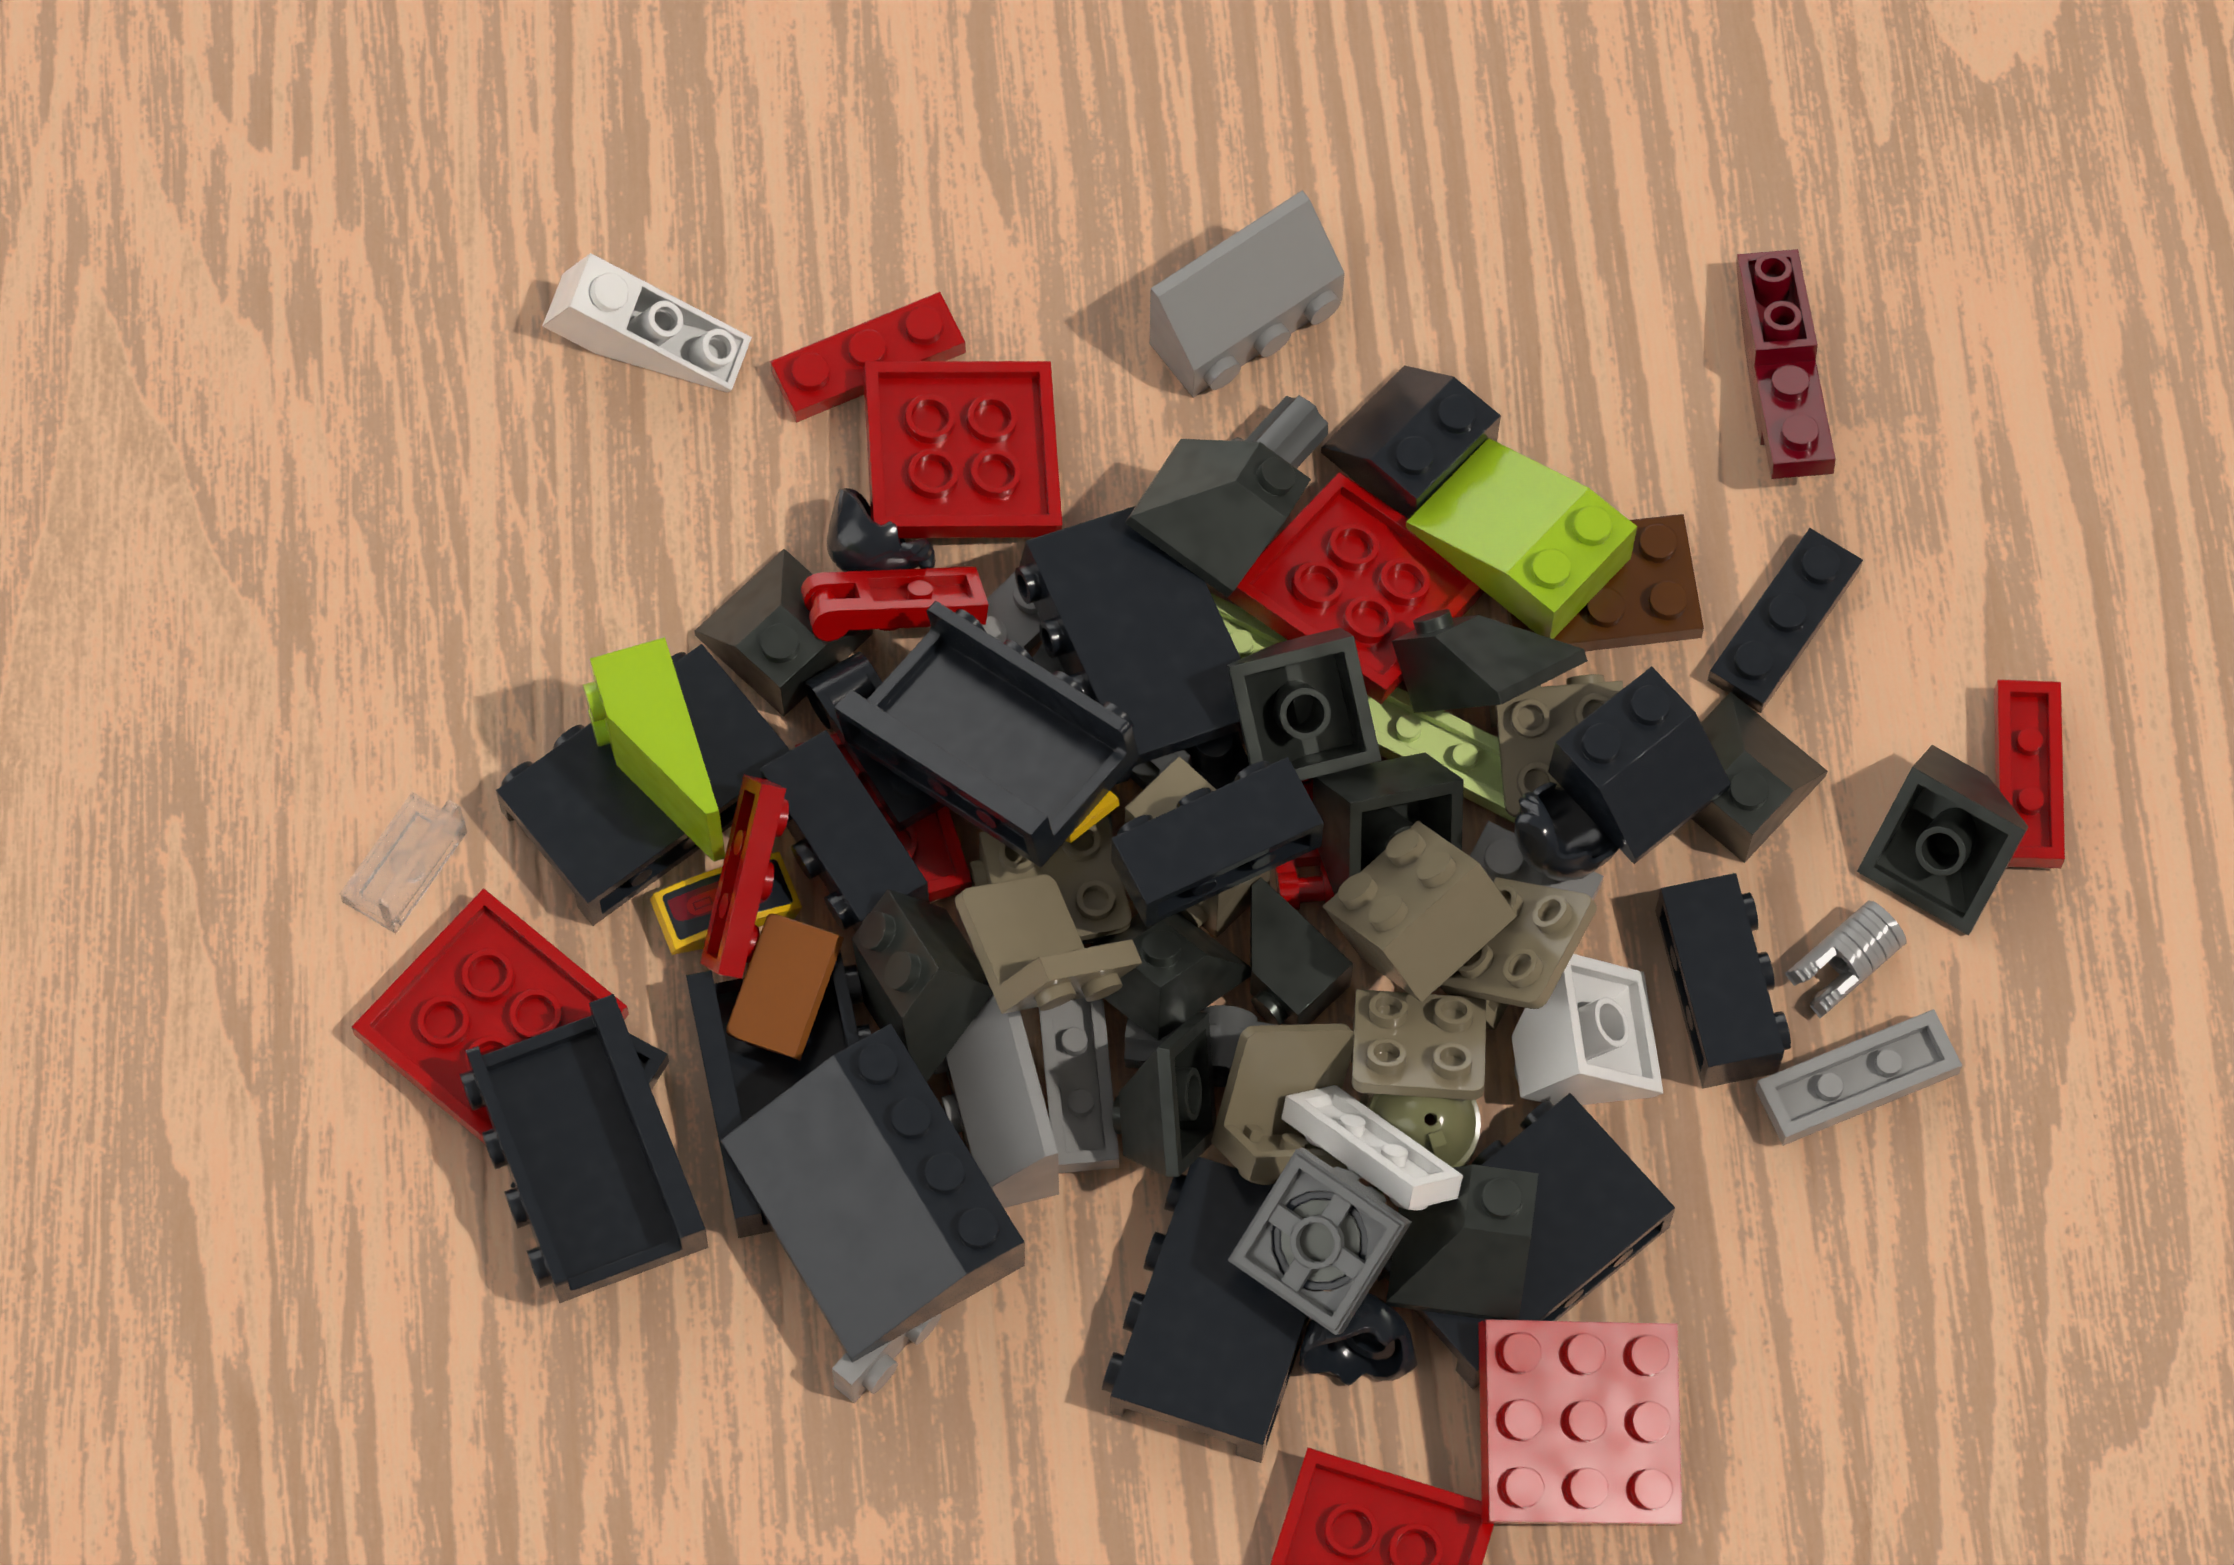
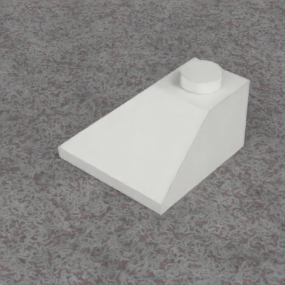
[1511,954,1663,1105]

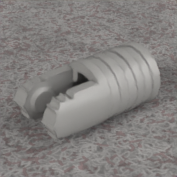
[1785,900,1906,1018]

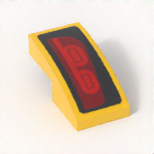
[650,852,802,955]

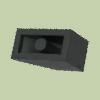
[1250,877,1353,1025]

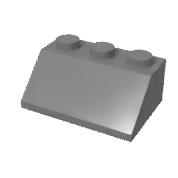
[1149,190,1345,398]
[934,994,1059,1208]

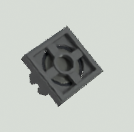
[1228,1148,1412,1336]

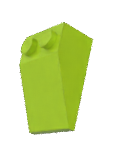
[1406,438,1637,639]
[583,637,725,862]

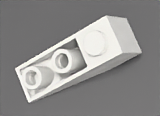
[542,253,752,393]

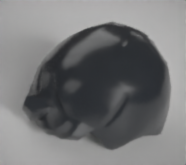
[827,488,936,572]
[1515,782,1619,881]
[1299,1293,1418,1386]

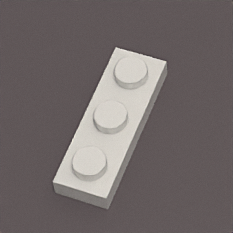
[1281,1085,1463,1210]

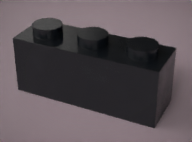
[760,730,930,932]
[1111,757,1324,927]
[1655,873,1791,1089]

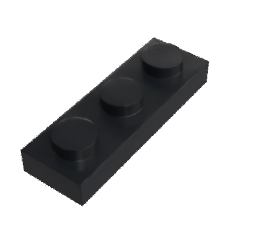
[1707,528,1863,713]

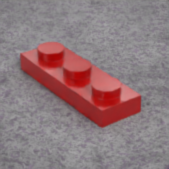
[770,292,966,423]
[1994,679,2065,869]
[700,775,789,979]

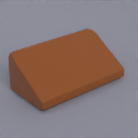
[726,913,844,1060]

